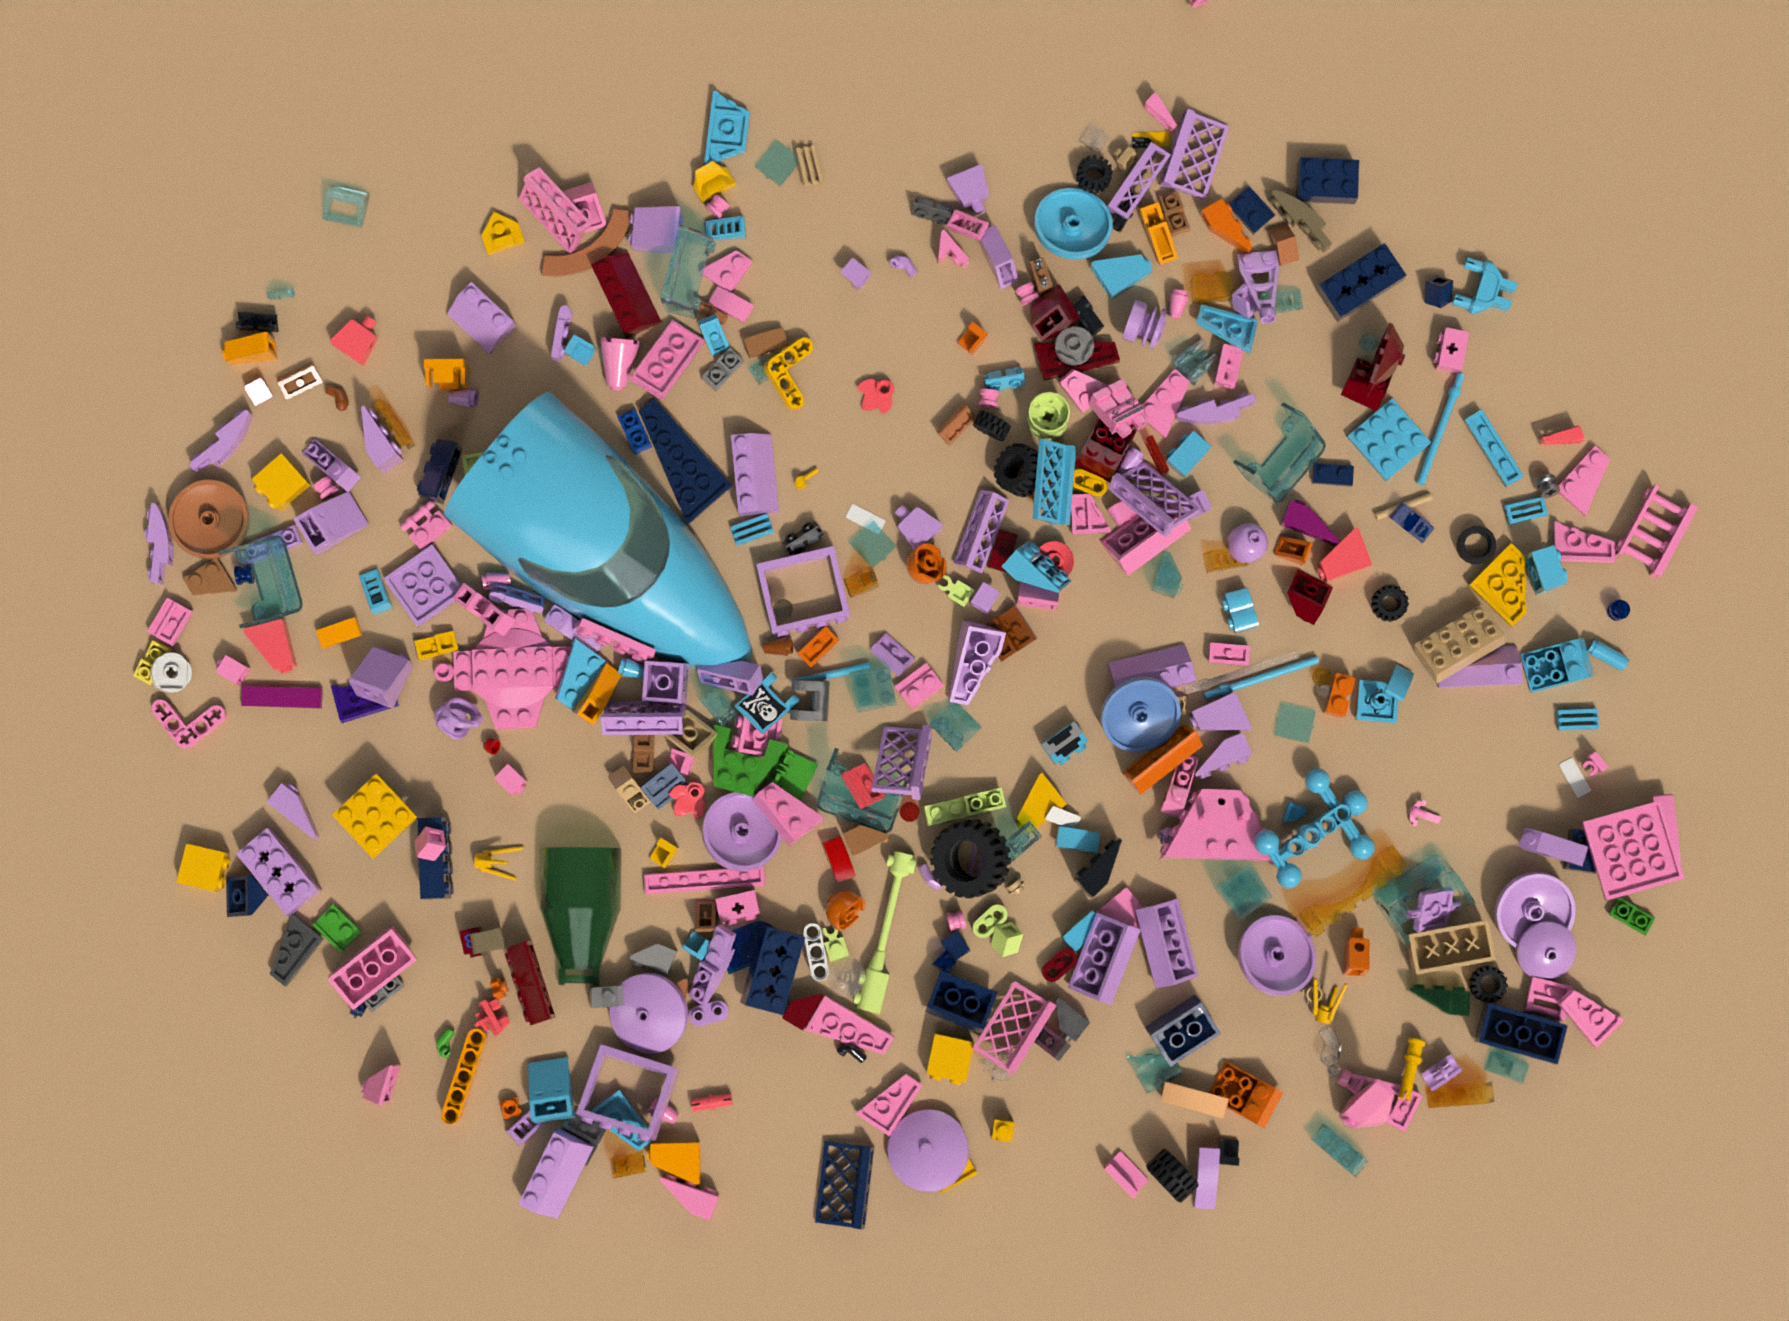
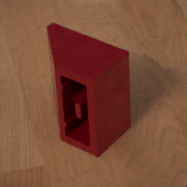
[1030,284,1080,342]
[1340,358,1393,411]

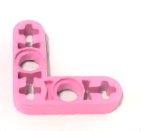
[151,699,227,749]

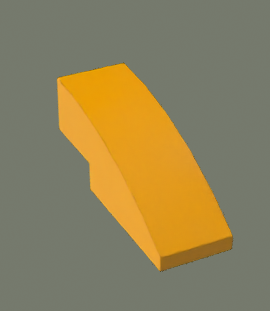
[1138,201,1179,265]

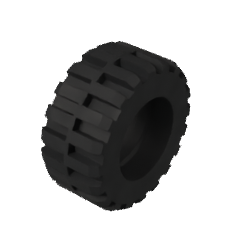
[930,819,1011,899]

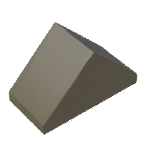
[470,928,505,954]

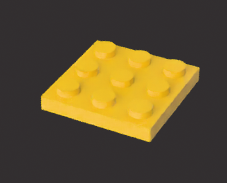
[332,773,418,859]

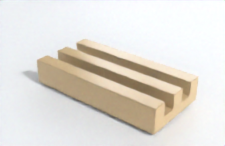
[794,145,824,187]

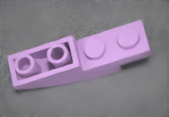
[1175,393,1257,425]
[189,409,253,473]
[145,503,174,585]
[688,924,736,1006]

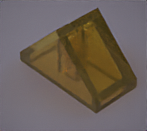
[843,565,879,598]
[610,1152,646,1179]

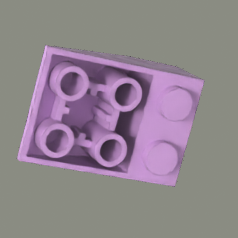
[361,405,404,473]
[294,492,369,556]

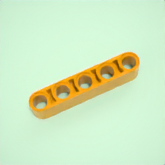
[441,1028,488,1125]

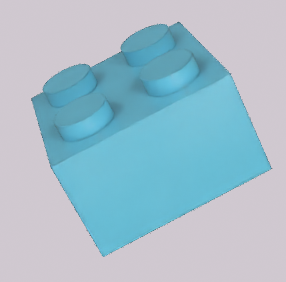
[1525,545,1568,595]

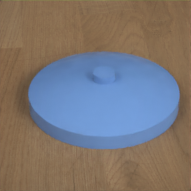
[1101,677,1181,752]

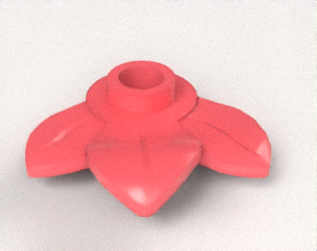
[857,379,894,414]
[669,782,706,819]

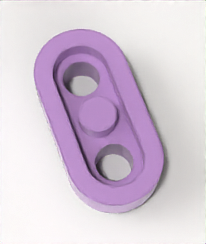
[689,1001,729,1026]

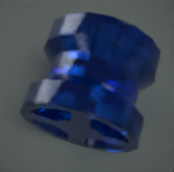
[234,564,255,585]
[1607,600,1630,621]
[932,951,957,972]

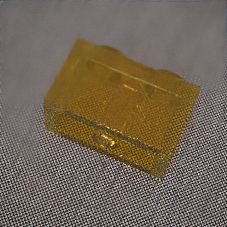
[1190,271,1233,304]

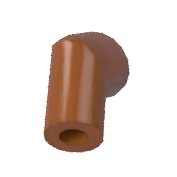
[325,385,349,411]

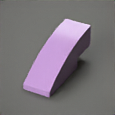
[1194,1147,1220,1209]

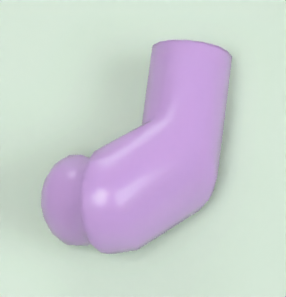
[890,256,918,277]
[919,864,945,890]

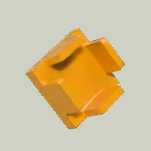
[424,359,469,390]

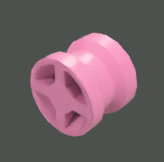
[705,194,730,219]
[1015,282,1039,306]
[978,389,999,408]
[313,476,338,501]
[946,909,966,932]

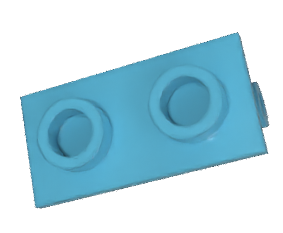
[984,367,1025,391]

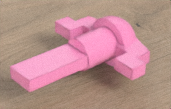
[1409,799,1441,826]

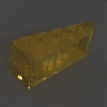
[1203,548,1248,573]

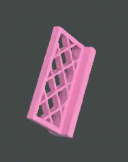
[518,167,592,254]
[972,981,1057,1077]

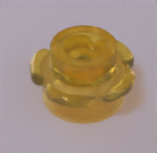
[1312,667,1332,686]

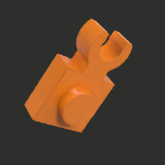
[489,978,508,1000]

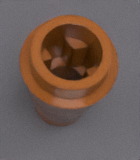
[763,636,793,656]

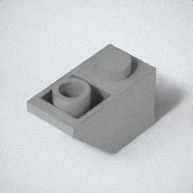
[630,944,678,976]

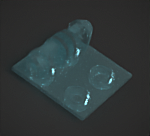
[928,702,982,752]

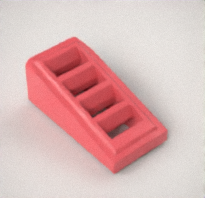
[1539,425,1585,445]

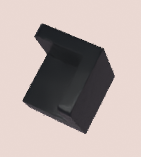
[1218,1138,1240,1166]

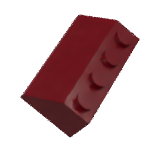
[591,252,662,339]
[505,941,556,1026]

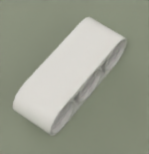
[803,923,829,981]

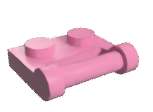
[1523,977,1572,1022]

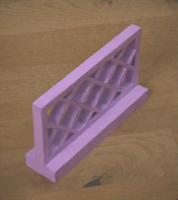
[1159,109,1229,200]
[1109,461,1200,537]
[601,701,686,735]
[871,725,932,800]

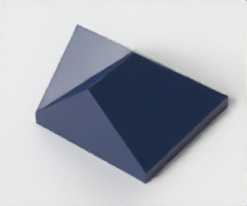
[226,875,268,917]

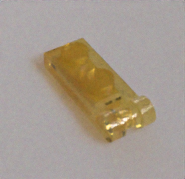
[373,399,415,449]

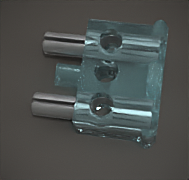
[1171,339,1218,386]

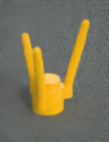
[474,846,524,881]
[1312,978,1348,1024]

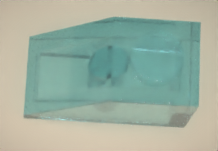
[1151,551,1183,599]
[1004,821,1042,863]

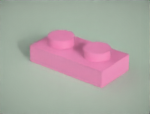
[1208,642,1250,666]

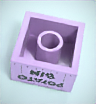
[642,661,689,704]

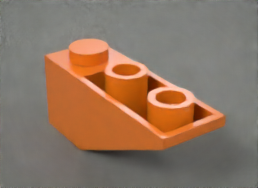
[1200,199,1252,253]

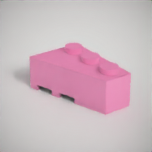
[753,782,825,847]

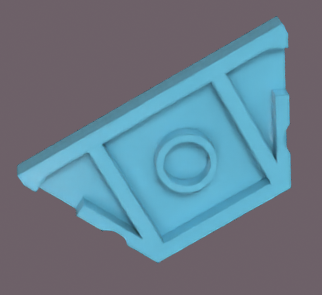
[704,90,750,165]

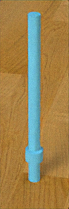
[1417,373,1465,486]
[1204,656,1319,700]

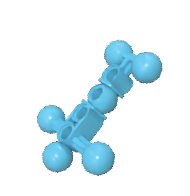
[1254,768,1375,889]

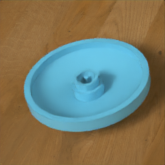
[1034,188,1113,259]

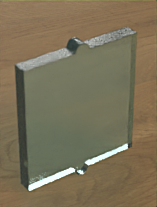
[755,140,798,187]
[849,521,896,569]
[1274,703,1316,743]

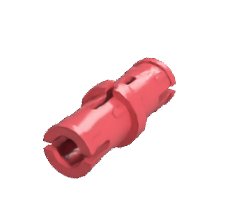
[691,1092,733,1112]

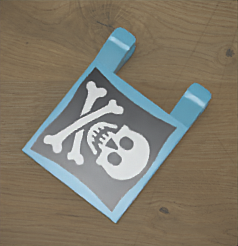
[735,673,799,735]

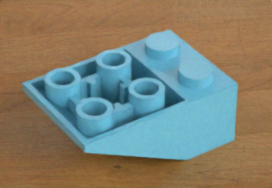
[1001,541,1072,593]
[1521,638,1594,693]
[528,1057,576,1124]

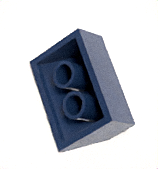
[417,439,463,505]
[925,970,998,1034]
[1144,995,1221,1067]

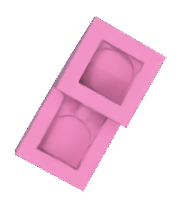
[708,286,754,323]

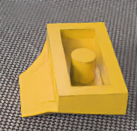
[693,161,736,204]

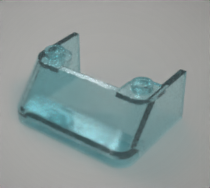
[661,225,716,319]
[1233,402,1326,503]
[217,535,303,628]
[817,748,910,833]
[1374,855,1476,945]

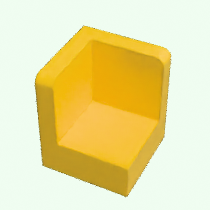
[650,837,679,869]

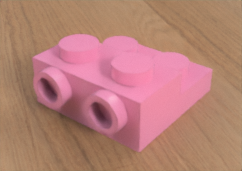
[731,713,783,757]

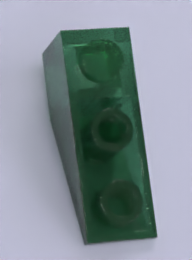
[1406,984,1471,1016]

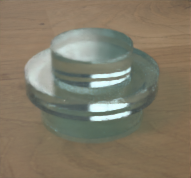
[1359,334,1379,351]

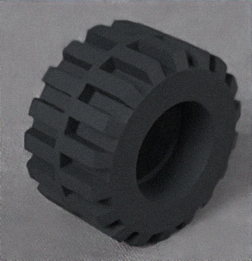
[994,443,1047,497]
[1146,1148,1199,1203]

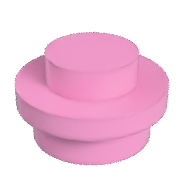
[434,662,454,682]

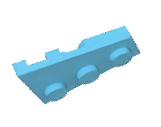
[590,1090,653,1151]

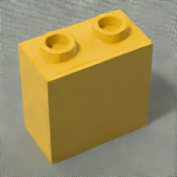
[251,453,311,512]
[176,844,231,892]
[926,1033,975,1085]

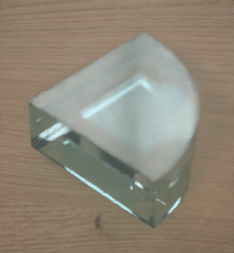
[267,289,295,299]

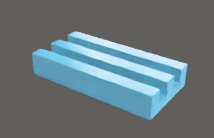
[1504,496,1548,525]
[730,514,774,546]
[1557,709,1599,731]

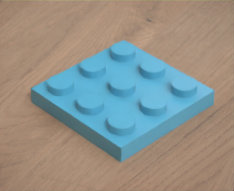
[1347,398,1431,482]

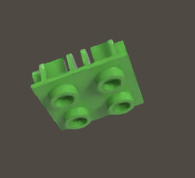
[765,749,818,800]

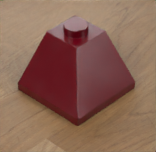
[1287,569,1333,625]

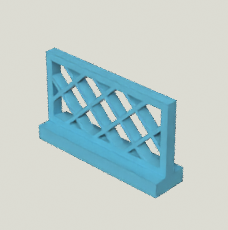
[1032,439,1076,525]

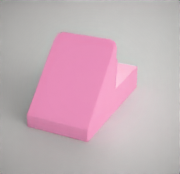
[938,230,969,268]

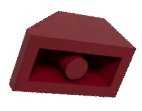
[782,994,824,1031]

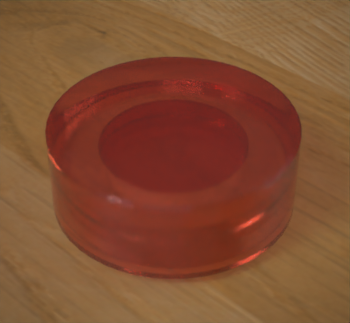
[900,802,920,822]

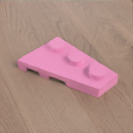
[1142,369,1190,439]
[1558,446,1610,516]
[1553,521,1615,563]
[856,1074,923,1136]

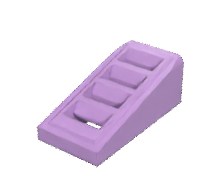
[506,1110,546,1147]

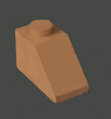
[843,824,890,856]

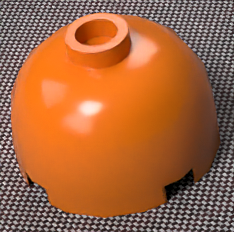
[906,543,947,584]
[826,890,865,931]

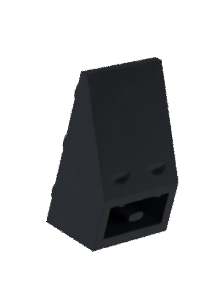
[1074,838,1122,898]

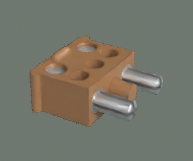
[1028,257,1053,297]

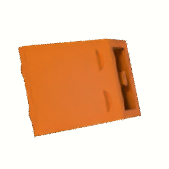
[1208,1061,1283,1128]

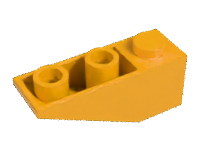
[572,663,622,725]

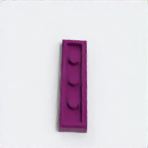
[241,686,323,709]

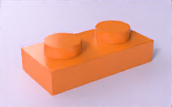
[797,626,840,668]

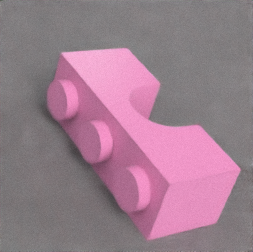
[453,583,515,636]

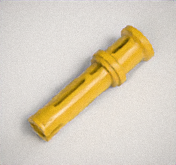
[1398,1038,1426,1101]

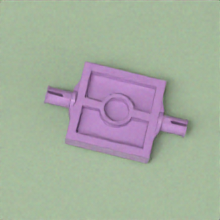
[1406,887,1462,932]

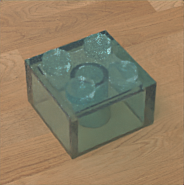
[1214,864,1273,921]

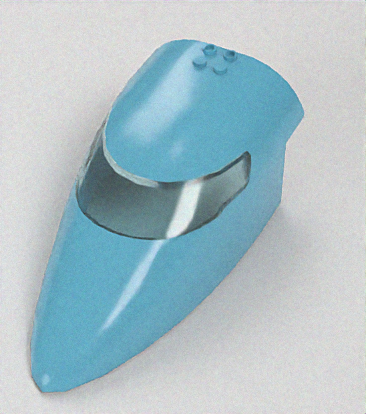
[444,392,752,669]

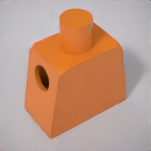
[1343,928,1370,976]

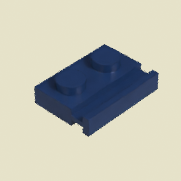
[1229,186,1275,235]

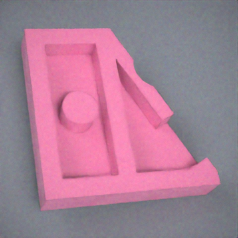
[699,250,753,293]
[1071,494,1111,535]

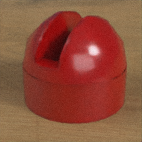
[483,738,501,755]

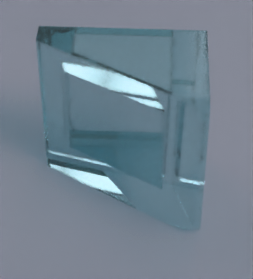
[748,358,773,385]

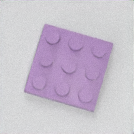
[383,545,462,627]

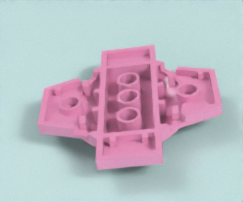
[453,609,572,730]

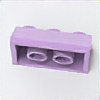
[447,282,517,355]

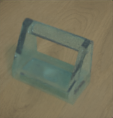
[323,186,369,228]

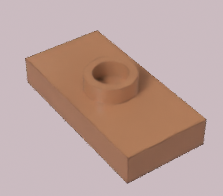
[936,403,976,446]

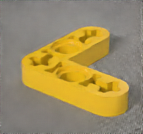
[764,337,813,410]

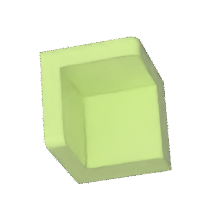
[991,922,1023,957]

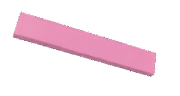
[644,866,765,894]

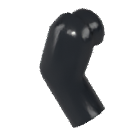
[836,1042,867,1063]

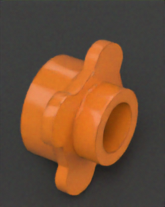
[499,1097,522,1119]

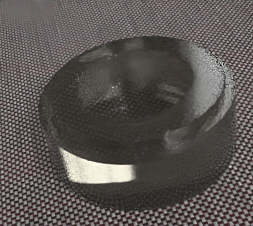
[773,599,793,620]

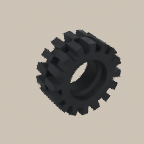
[1076,155,1113,194]
[973,410,1011,441]
[1371,584,1409,622]
[1469,966,1508,1003]

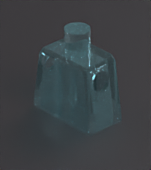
[699,687,738,727]

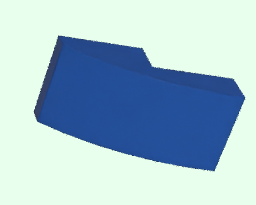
[617,408,652,455]

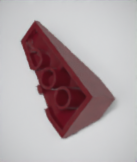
[1363,323,1405,399]

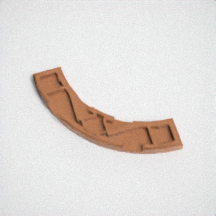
[542,209,634,277]

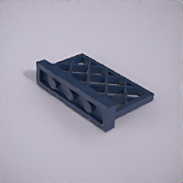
[815,1141,875,1230]

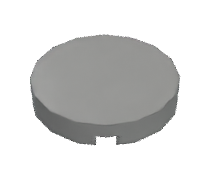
[1055,326,1094,365]

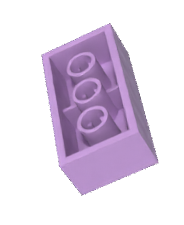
[236,828,322,916]

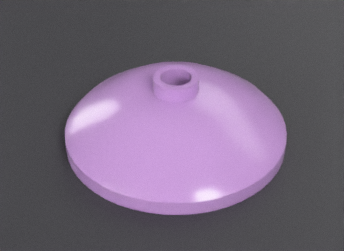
[1516,921,1576,980]

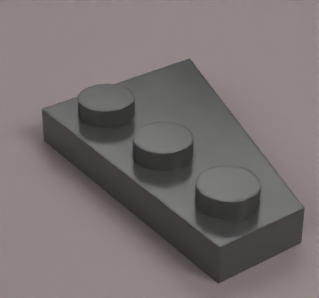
[270,914,324,987]

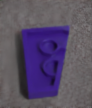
[331,686,399,724]

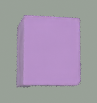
[841,257,871,291]
[1232,283,1257,319]
[1182,490,1212,520]
[970,582,1000,614]

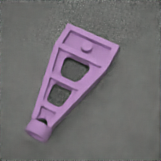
[1237,250,1279,324]

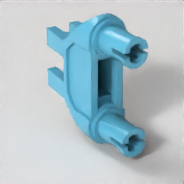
[1452,256,1518,315]

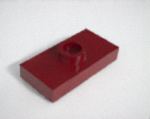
[988,529,1018,573]

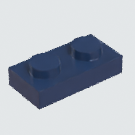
[1312,463,1354,487]

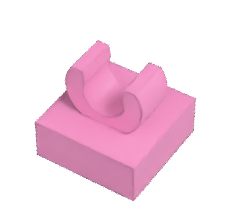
[1581,751,1608,776]

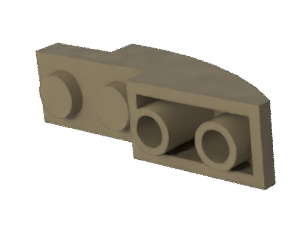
[1269,189,1332,253]

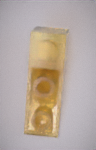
[1426,1081,1494,1108]

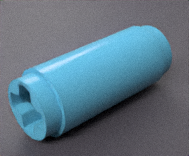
[1587,639,1629,671]

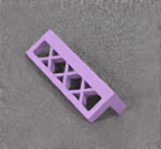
[1107,142,1171,220]
[953,490,1009,574]

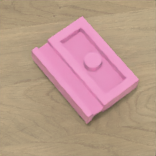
[147,598,194,647]
[895,663,944,710]

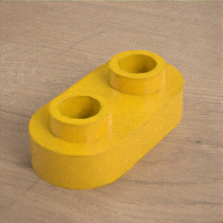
[1073,469,1108,498]

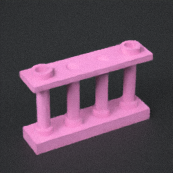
[1615,485,1698,579]

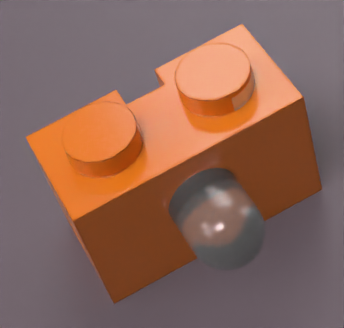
[1316,673,1356,718]

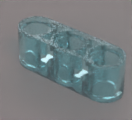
[1311,1123,1368,1177]

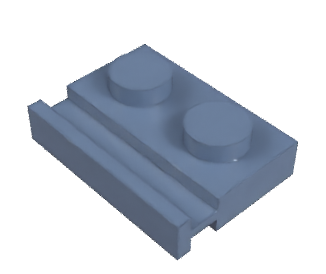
[640,762,689,810]

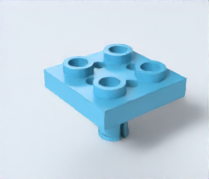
[1356,680,1398,724]

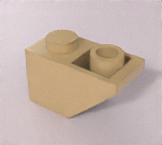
[608,765,651,814]

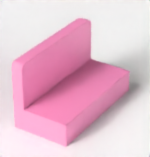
[1103,1151,1148,1198]

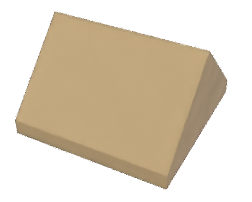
[664,710,717,758]

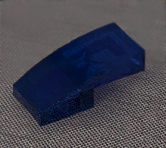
[1389,502,1435,543]

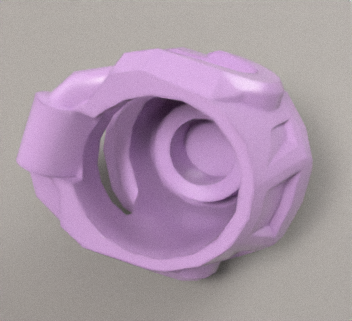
[434,698,483,740]

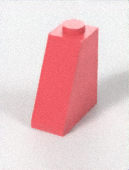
[1317,527,1372,583]
[243,619,297,674]

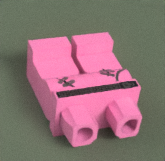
[1089,379,1147,438]

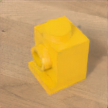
[991,1118,1015,1142]

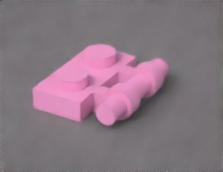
[400,500,452,551]

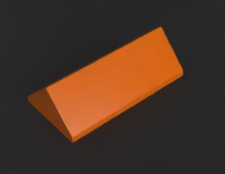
[1122,724,1203,795]

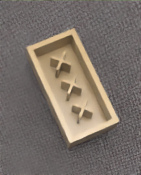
[1414,604,1505,684]
[1405,920,1496,975]

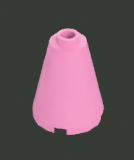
[600,337,640,391]

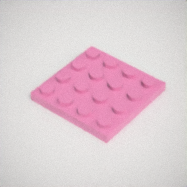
[1581,800,1685,901]

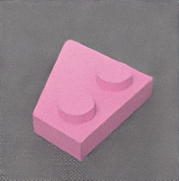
[1058,369,1109,413]

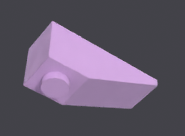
[543,604,602,654]
[697,661,763,695]
[267,783,320,840]
[1518,827,1588,866]

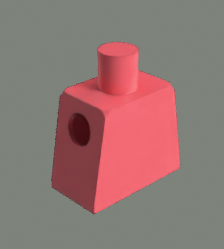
[329,316,377,366]

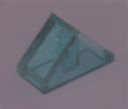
[1484,1051,1529,1084]

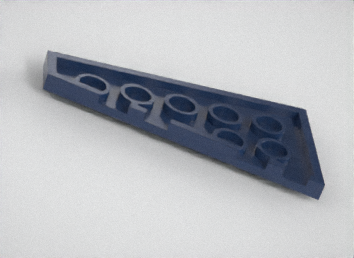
[639,398,732,525]

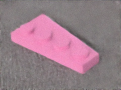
[805,995,895,1055]

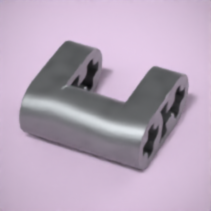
[790,679,830,721]

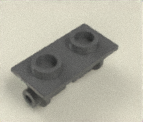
[911,197,954,225]

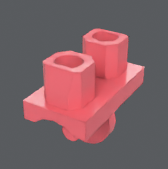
[474,998,510,1036]

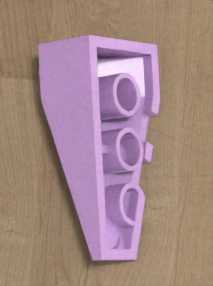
[949,620,1006,705]
[1438,646,1523,688]

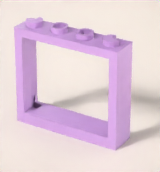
[756,546,850,637]
[576,1044,679,1142]

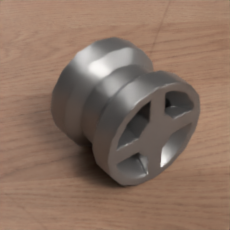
[1536,474,1560,498]

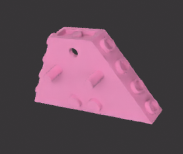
[1159,789,1273,863]

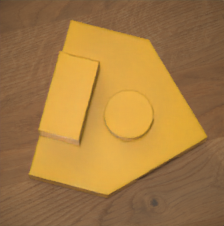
[481,212,525,256]

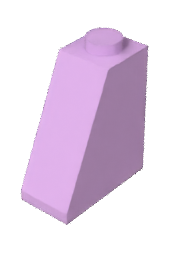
[977,225,1019,289]
[1189,692,1252,731]

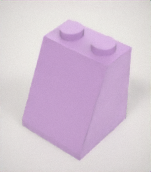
[628,206,683,255]
[349,647,413,709]

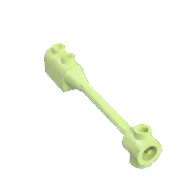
[854,851,917,1014]

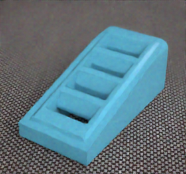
[706,216,746,241]
[359,569,392,614]

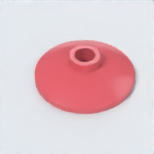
[1039,541,1074,575]

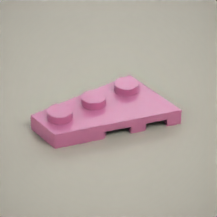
[1557,989,1624,1048]

